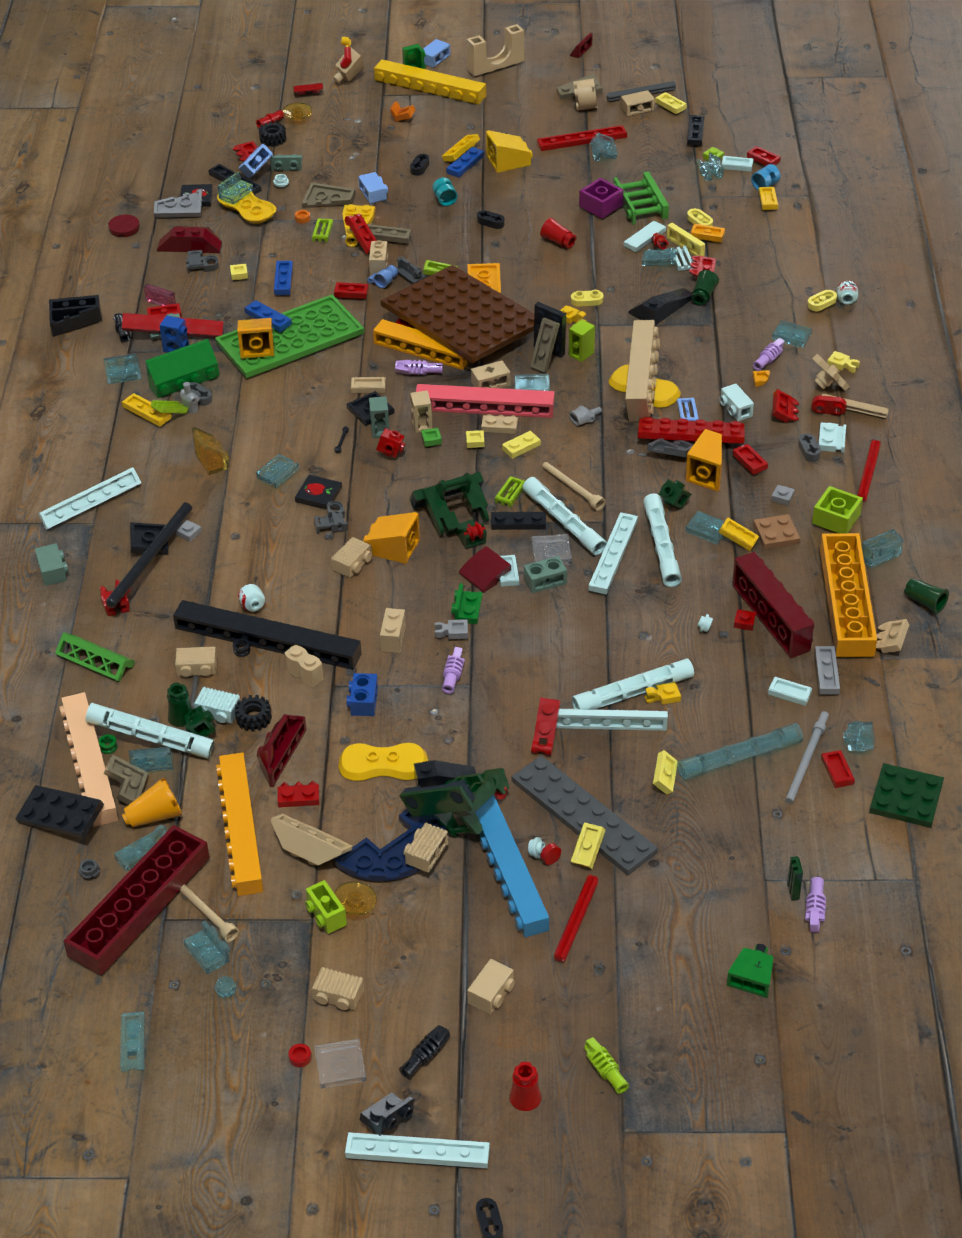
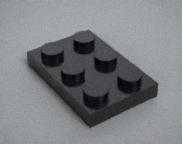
[534,302,566,358]

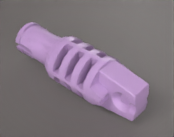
[753,338,784,371]
[395,360,443,375]
[442,647,465,694]
[805,877,826,933]

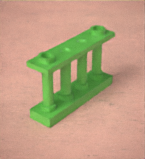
[614,172,669,225]

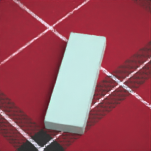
[624,221,666,252]

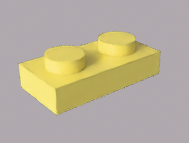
[655,92,687,114]
[502,431,541,459]
[653,750,678,795]
[571,822,606,869]

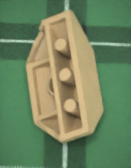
[271,814,353,866]

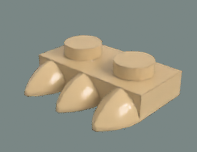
[481,413,518,434]
[876,619,909,653]

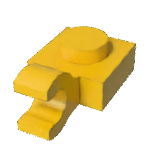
[560,305,586,324]
[644,682,681,705]

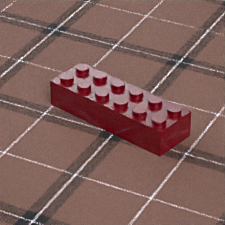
[732,552,815,659]

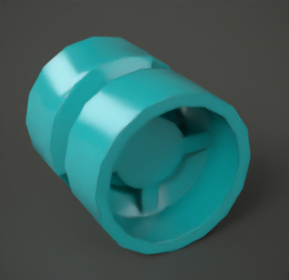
[432,177,458,206]

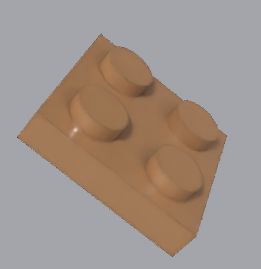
[753,514,800,550]

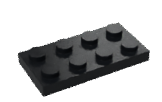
[15,785,104,839]

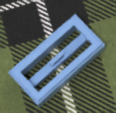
[677,398,699,421]

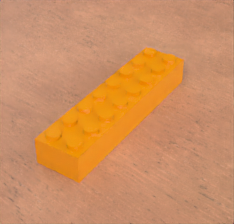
[820,533,877,657]

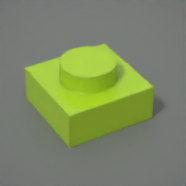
[703,147,724,164]

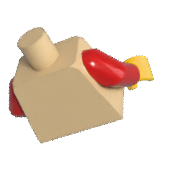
[333,37,364,83]

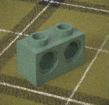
[369,396,389,438]
[524,556,567,593]

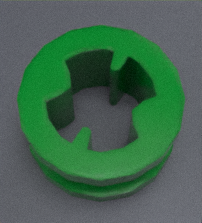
[98,734,118,754]

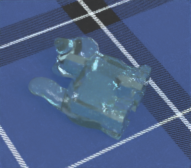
[696,153,724,181]

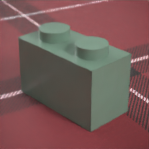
[35,543,69,586]

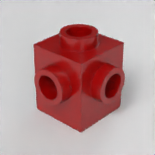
[376,428,406,458]

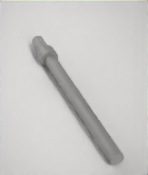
[785,711,829,804]

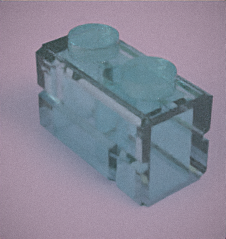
[861,529,904,568]

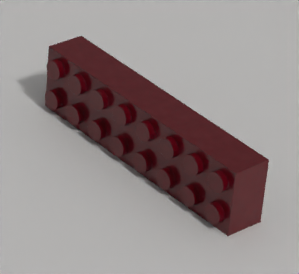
[63,825,210,975]

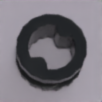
[233,638,251,657]

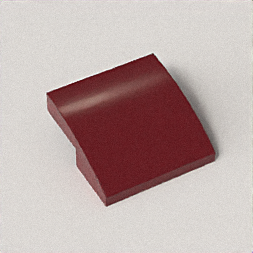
[459,546,511,593]

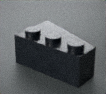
[49,295,102,337]

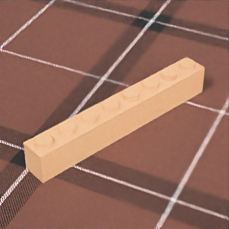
[59,692,119,827]

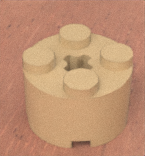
[573,78,598,111]

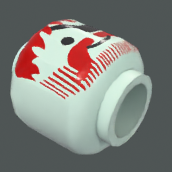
[837,280,858,305]
[238,584,265,612]

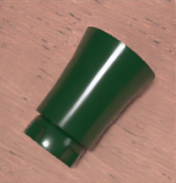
[691,270,719,306]
[904,578,949,614]
[167,683,193,727]

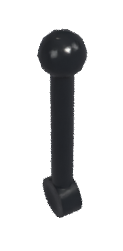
[334,426,349,453]

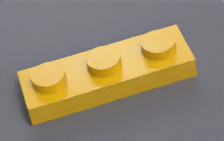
[442,134,480,162]
[122,393,172,427]

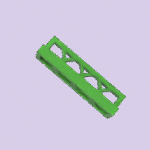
[55,632,135,681]

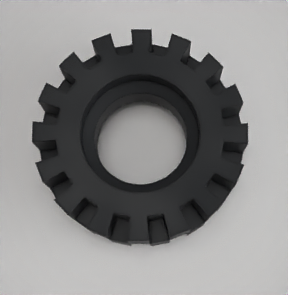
[259,122,287,147]
[235,695,272,732]

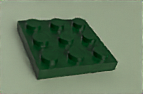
[869,763,944,828]

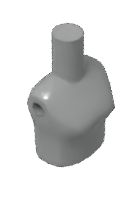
[180,382,200,413]
[569,406,602,426]

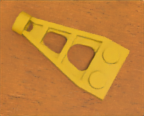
[342,204,375,247]

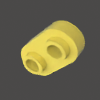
[687,208,713,226]
[571,290,604,307]
[808,290,837,312]

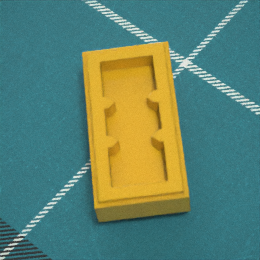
[759,187,778,210]
[719,518,759,551]

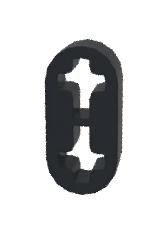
[410,154,430,176]
[477,210,505,229]
[476,1198,503,1238]

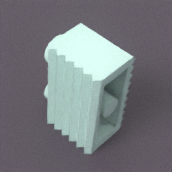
[194,686,240,723]

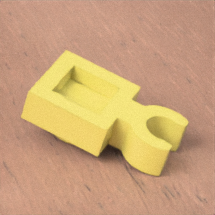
[827,351,860,373]

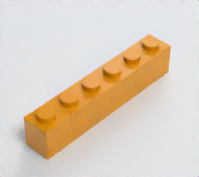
[373,319,469,370]

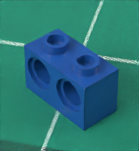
[159,315,189,353]
[347,673,378,716]

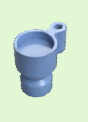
[367,265,398,288]

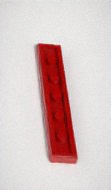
[537,125,627,151]
[122,313,223,338]

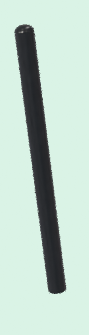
[106,502,192,608]

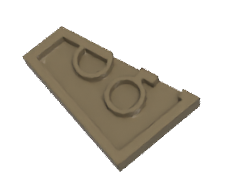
[302,182,356,208]

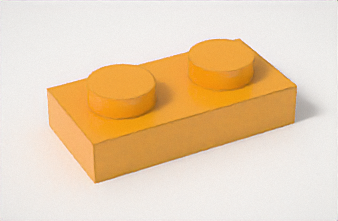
[691,224,725,242]

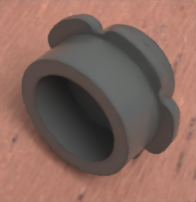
[79,859,99,879]

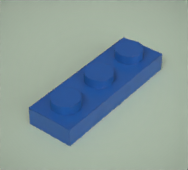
[446,147,484,178]
[274,261,293,296]
[244,300,292,332]

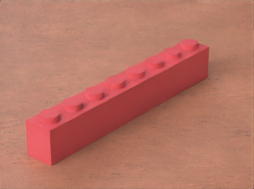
[416,384,555,418]

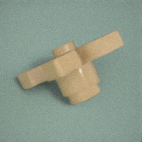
[812,354,850,391]

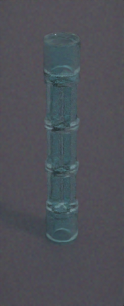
[677,723,803,780]

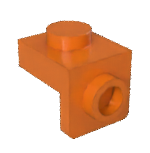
[390,101,416,122]

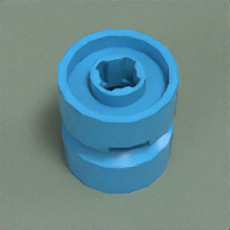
[751,164,781,191]

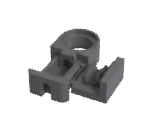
[186,250,219,273]
[314,501,348,534]

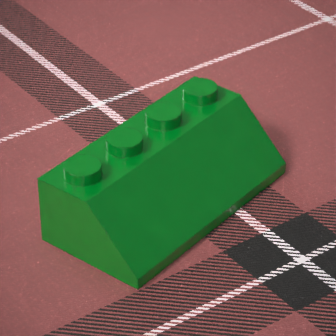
[145,339,220,398]

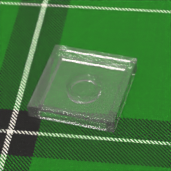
[531,534,572,564]
[314,1039,366,1089]

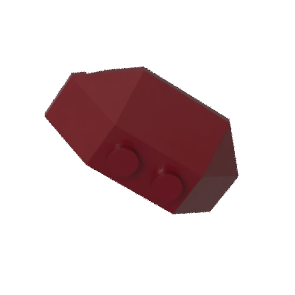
[157,226,222,254]
[257,714,307,787]

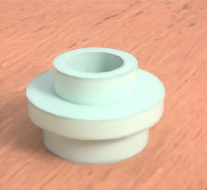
[273,174,289,188]
[697,614,713,632]
[528,837,545,859]

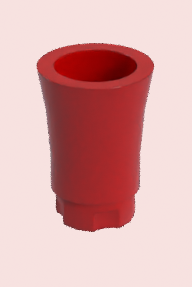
[540,218,577,248]
[509,1061,542,1111]

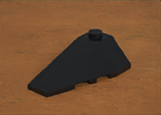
[628,288,692,326]

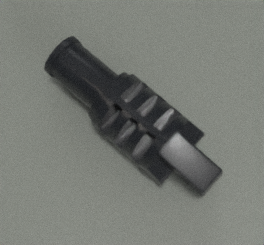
[399,1025,450,1079]

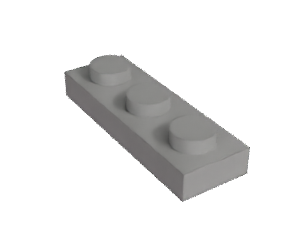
[814,646,840,694]

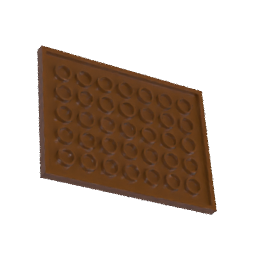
[381,265,534,363]

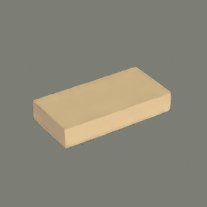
[351,377,386,393]

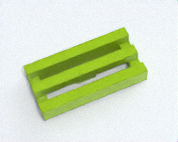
[312,218,333,242]
[423,260,458,275]
[151,400,188,414]
[495,476,525,508]

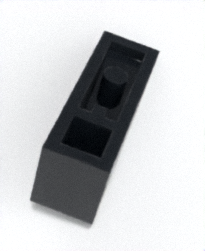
[414,760,476,788]

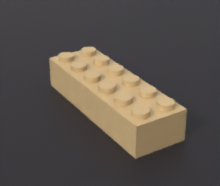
[625,320,660,422]

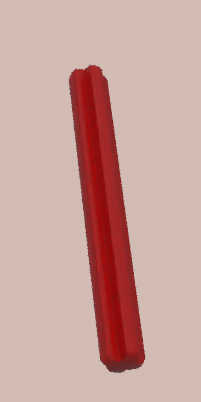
[857,439,881,502]
[554,875,598,962]

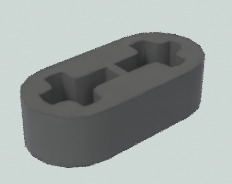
[190,382,212,406]
[798,434,821,462]

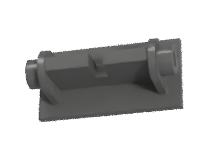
[396,257,426,284]

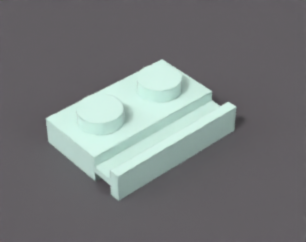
[819,422,846,453]

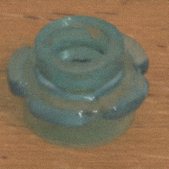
[215,976,237,997]

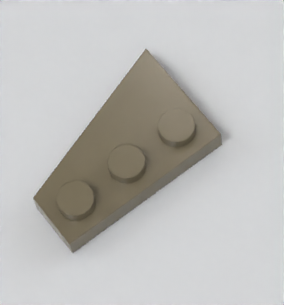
[557,73,603,100]

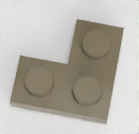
[104,754,148,805]

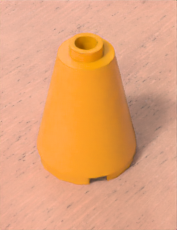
[122,777,183,827]

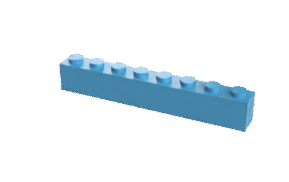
[475,794,549,938]

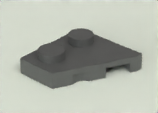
[647,438,694,457]

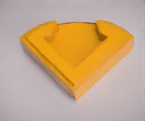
[752,370,770,387]

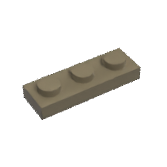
[367,224,412,244]
[530,318,560,372]

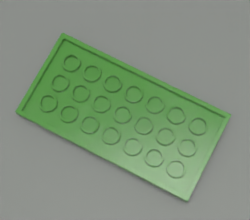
[215,294,365,378]

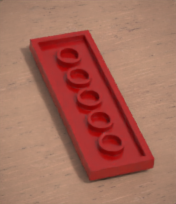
[638,417,745,444]

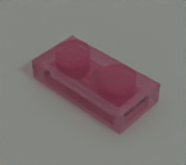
[144,284,176,306]

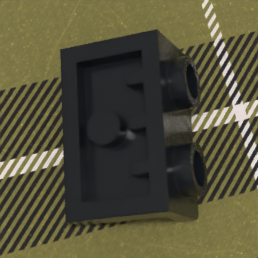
[359,1093,415,1136]

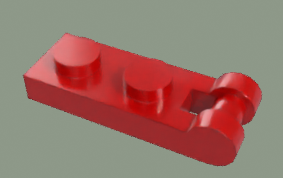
[345,214,377,254]
[531,697,561,756]

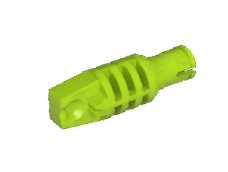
[584,1037,629,1094]

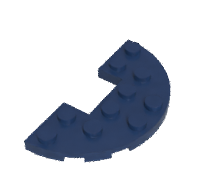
[334,809,446,881]

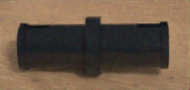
[113,313,130,342]

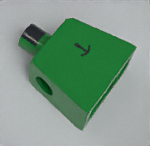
[727,944,774,998]

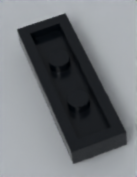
[687,115,705,146]
[491,512,546,530]

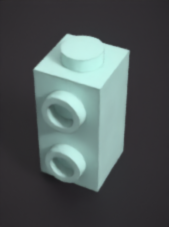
[719,384,754,421]

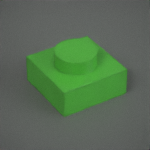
[421,428,442,447]

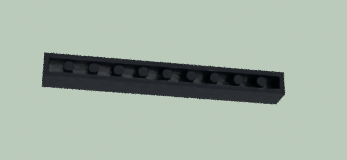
[173,600,362,670]

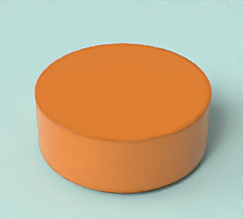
[294,210,310,224]

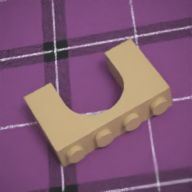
[467,24,524,76]

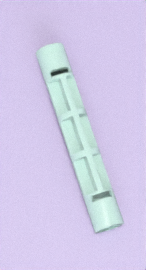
[522,477,607,556]
[643,494,682,587]
[572,658,694,710]
[85,703,215,759]

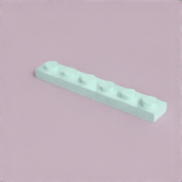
[38,467,141,530]
[589,512,638,595]
[557,709,668,731]
[345,1132,490,1168]

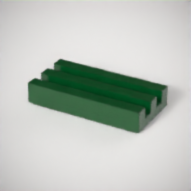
[787,856,803,901]

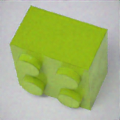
[812,486,863,534]

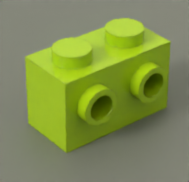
[569,319,595,362]
[305,880,347,934]

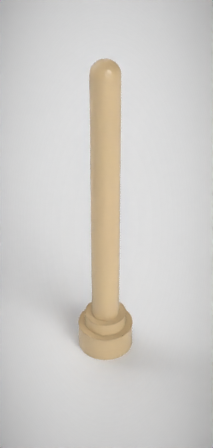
[542,462,606,511]
[180,884,239,943]

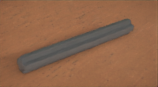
[607,81,676,102]

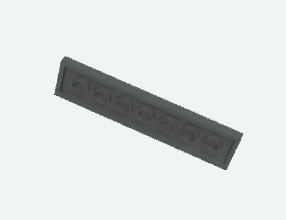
[511,755,658,876]

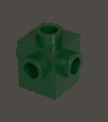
[658,479,692,509]
[184,705,216,737]

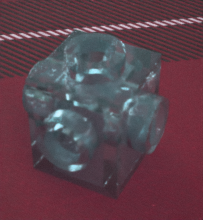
[844,721,875,752]

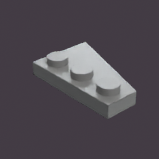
[154,189,203,218]

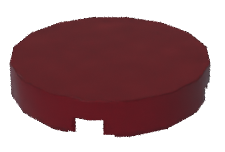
[108,214,140,237]

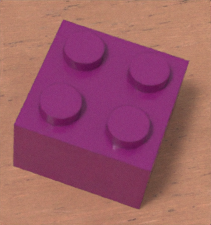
[579,178,624,218]

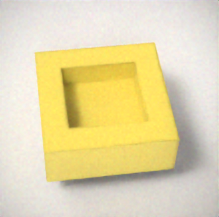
[230,264,248,280]
[466,430,485,448]

